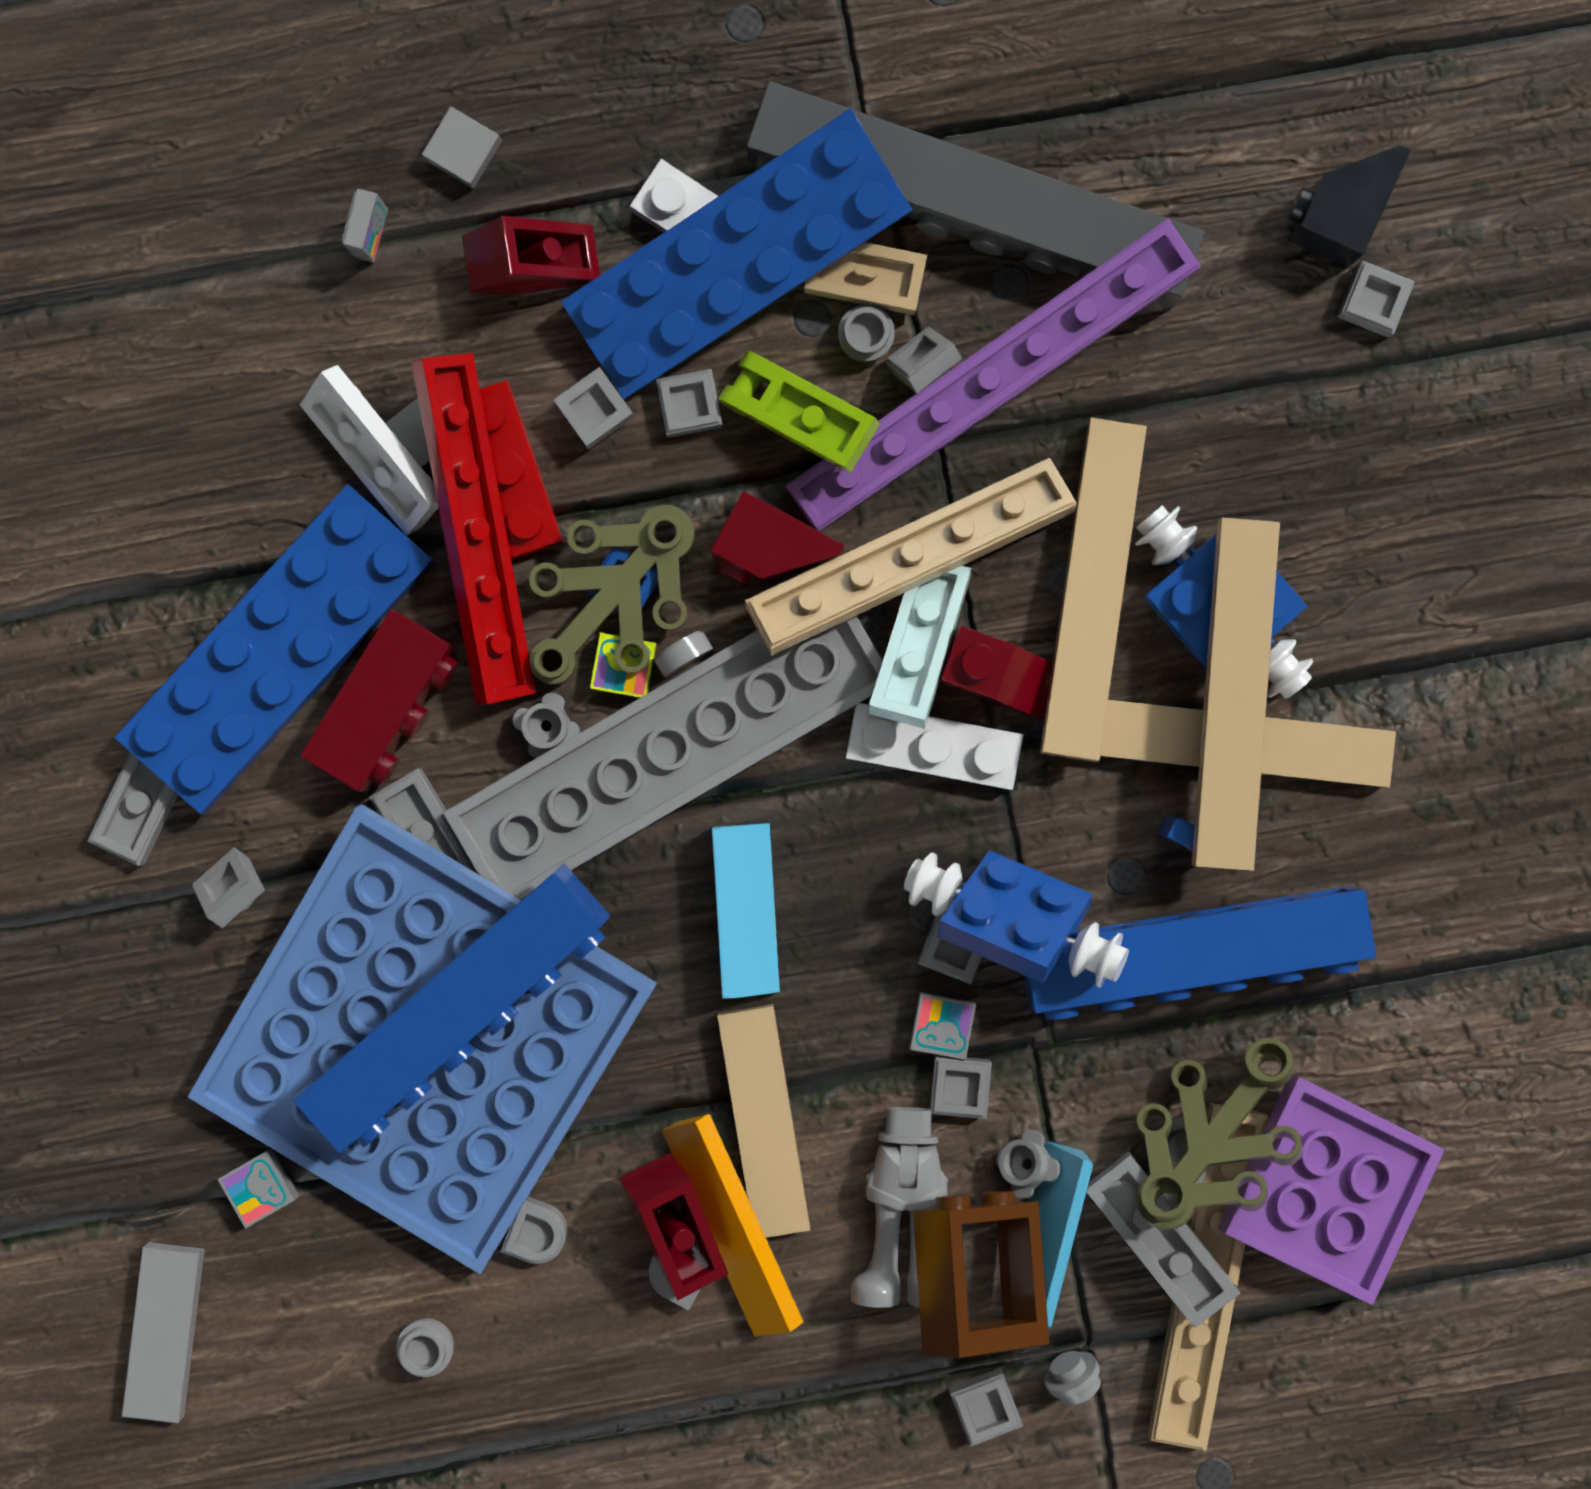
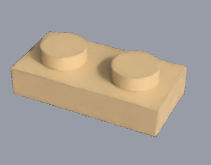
[804,242,927,316]

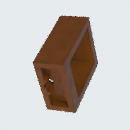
[913,1191,1050,1358]

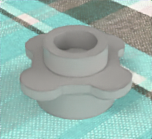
[513,693,580,758]
[996,1130,1060,1199]

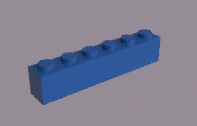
[293,863,610,1154]
[1023,886,1377,1020]

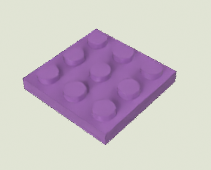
[1217,1074,1445,1305]

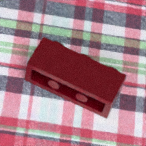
[300,609,459,792]

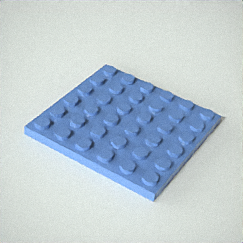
[188,804,657,1274]

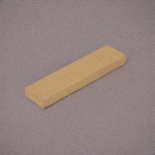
[717,1004,810,1238]

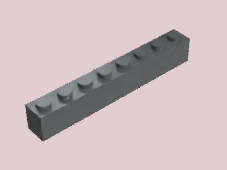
[747,81,1205,311]

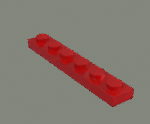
[411,353,536,705]

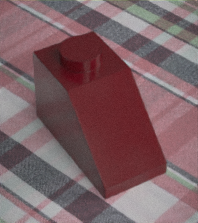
[461,216,600,296]
[711,490,845,586]
[939,625,1053,721]
[619,1152,729,1301]

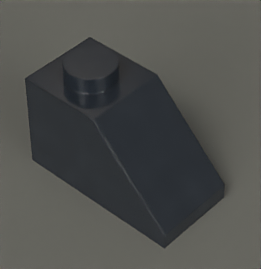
[1287,145,1411,268]

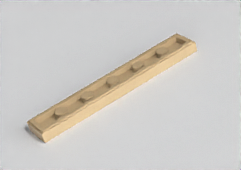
[1040,417,1147,762]
[745,458,1077,656]
[1192,517,1280,871]
[1100,700,1396,788]
[1147,1103,1269,1451]

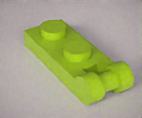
[718,350,880,474]

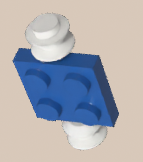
[1135,505,1313,699]
[904,850,1129,988]

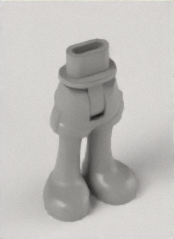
[850,1107,948,1308]

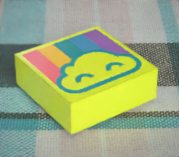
[590,633,657,698]

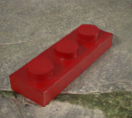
[480,380,565,561]

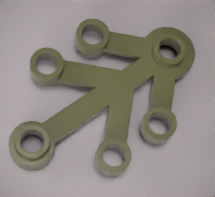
[529,505,695,685]
[1136,1038,1303,1230]

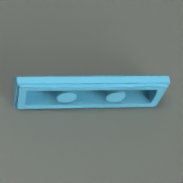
[712,823,780,999]
[1028,1142,1093,1328]

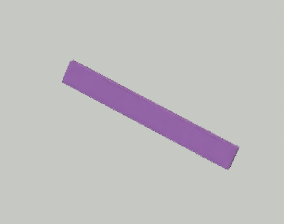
[785,218,1201,532]

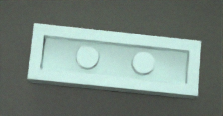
[869,566,971,729]

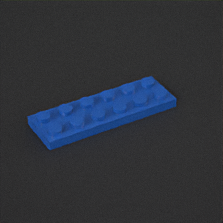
[561,108,913,399]
[114,484,435,814]

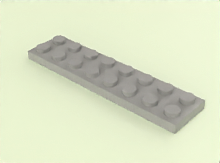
[443,616,883,900]

